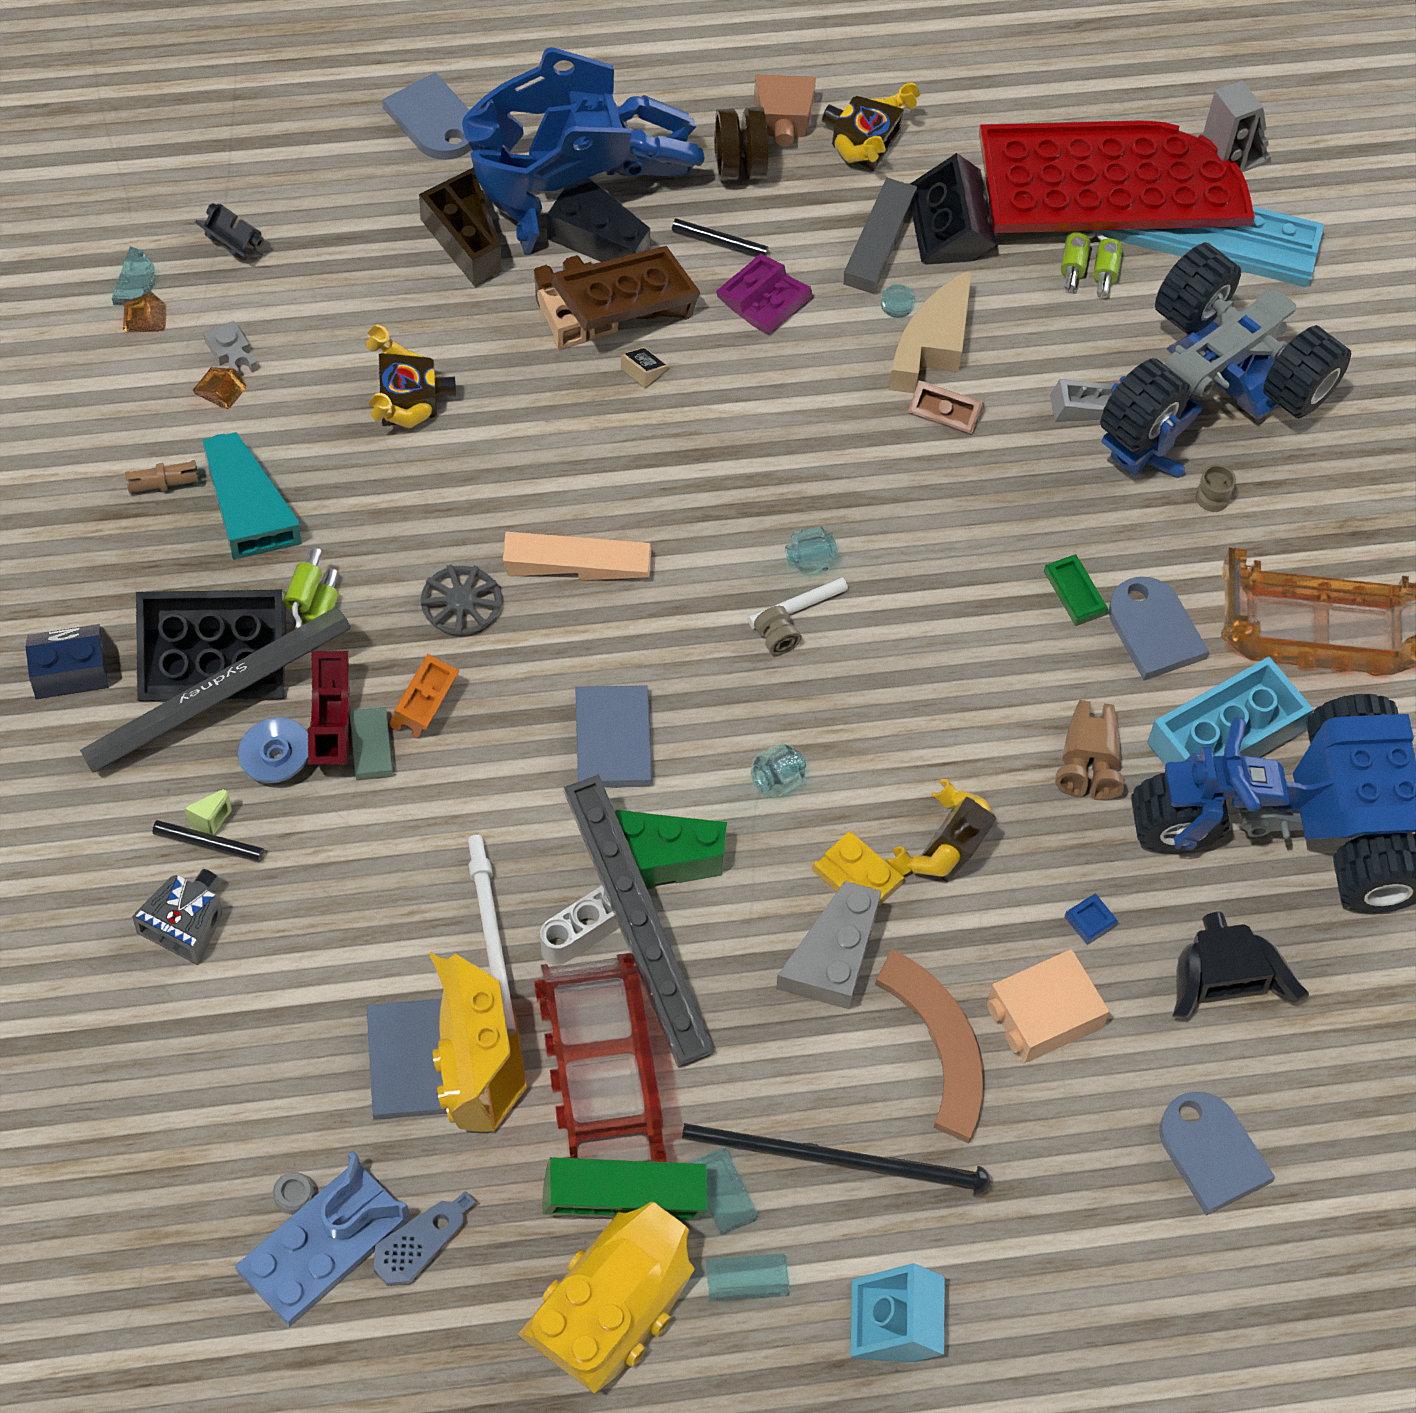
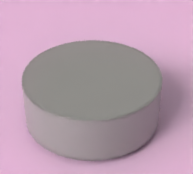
[273,1172,314,1215]

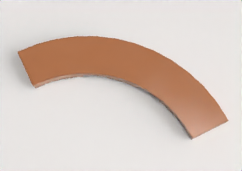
[875,949,983,1144]

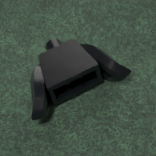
[1172,912,1309,1019]

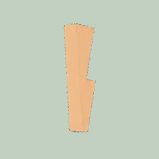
[503,531,651,581]

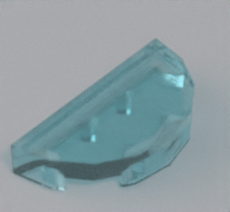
[112,246,156,305]

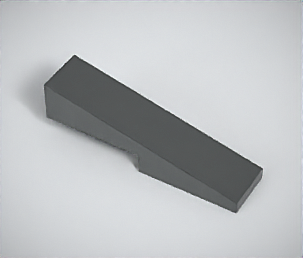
[843,177,917,294]

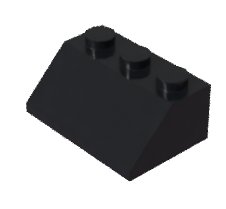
[910,153,996,265]

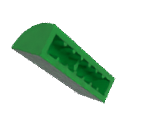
[542,1157,708,1220]

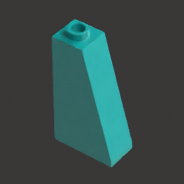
[202,432,302,560]

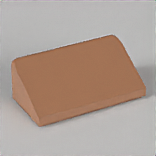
[908,380,984,434]

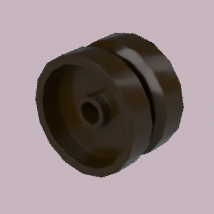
[714,107,768,181]

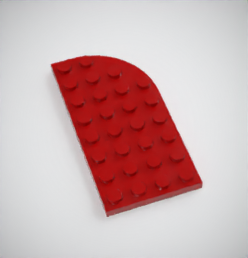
[979,120,1255,233]

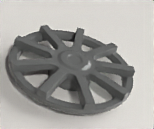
[421,564,501,635]

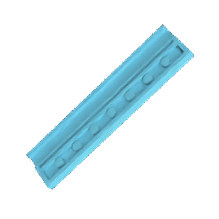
[1080,207,1324,287]

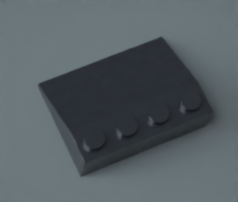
[136,589,286,701]

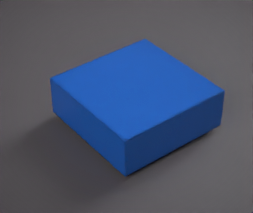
[1065,893,1118,945]

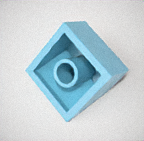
[850,1263,945,1362]

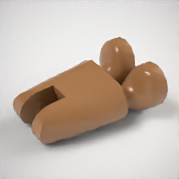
[1055,700,1125,800]

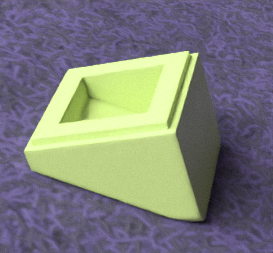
[185,789,232,835]

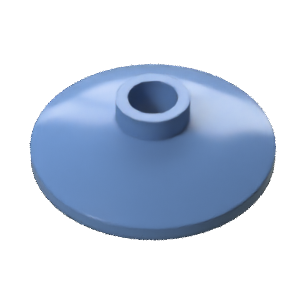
[238,717,308,783]

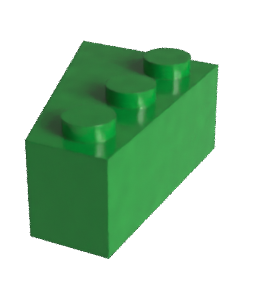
[615,810,727,889]

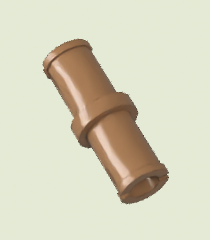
[125,460,199,494]

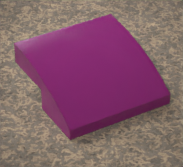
[716,254,813,335]

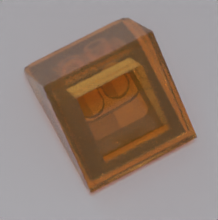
[123,292,166,332]
[193,367,246,409]

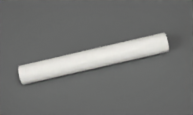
[748,578,848,630]

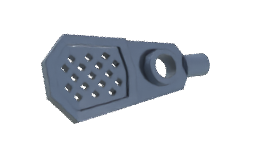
[374,1191,476,1286]

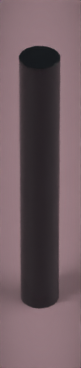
[672,218,769,257]
[152,820,264,862]

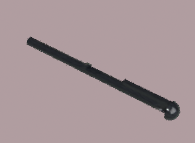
[682,1123,990,1196]

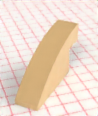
[888,272,971,393]

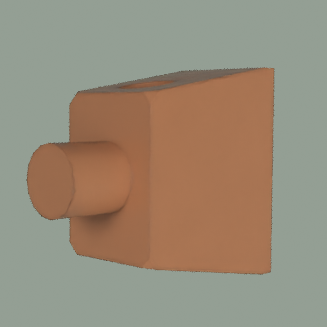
[754,74,816,147]

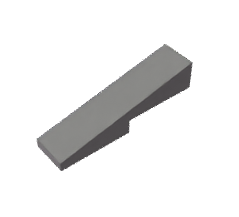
[1050,379,1192,422]

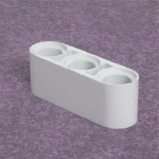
[540,886,620,965]

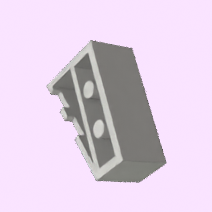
[1203,80,1271,173]
[776,881,881,1009]

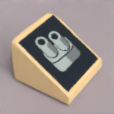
[621,347,668,388]

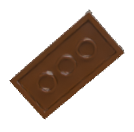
[551,246,700,331]

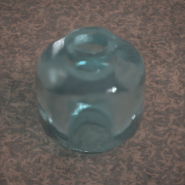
[785,526,838,575]
[751,743,806,797]

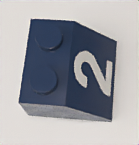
[25,624,109,700]

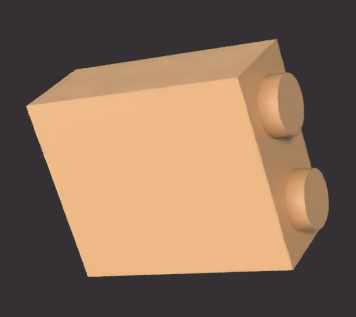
[987,949,1110,1063]

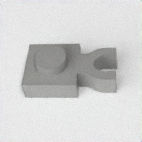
[204,321,258,381]

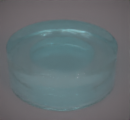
[881,284,915,318]

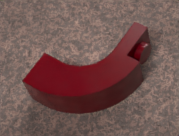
[308,651,350,764]

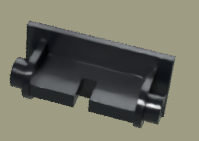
[195,203,264,260]

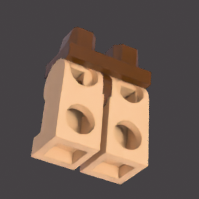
[534,255,618,351]

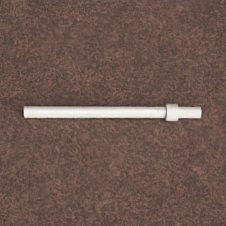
[468,835,516,1036]

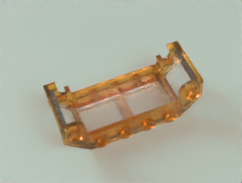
[1221,547,1416,676]

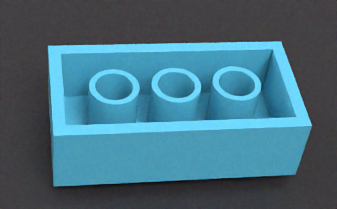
[1147,656,1314,765]

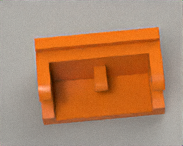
[389,653,460,738]

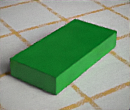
[1044,554,1108,626]

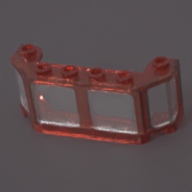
[534,953,667,1162]

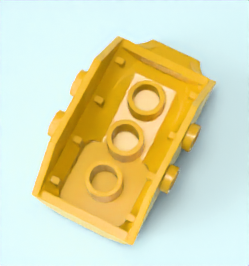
[429,951,527,1132]
[517,1202,695,1394]

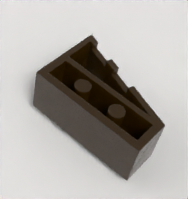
[419,167,502,285]

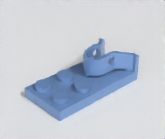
[235,1151,410,1327]

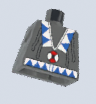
[132,869,223,965]

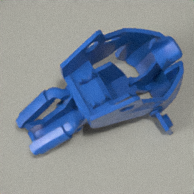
[462,47,705,255]

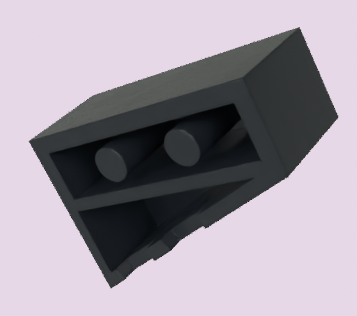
[547,178,651,262]

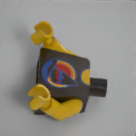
[822,82,921,171]
[366,324,456,429]
[886,779,997,882]

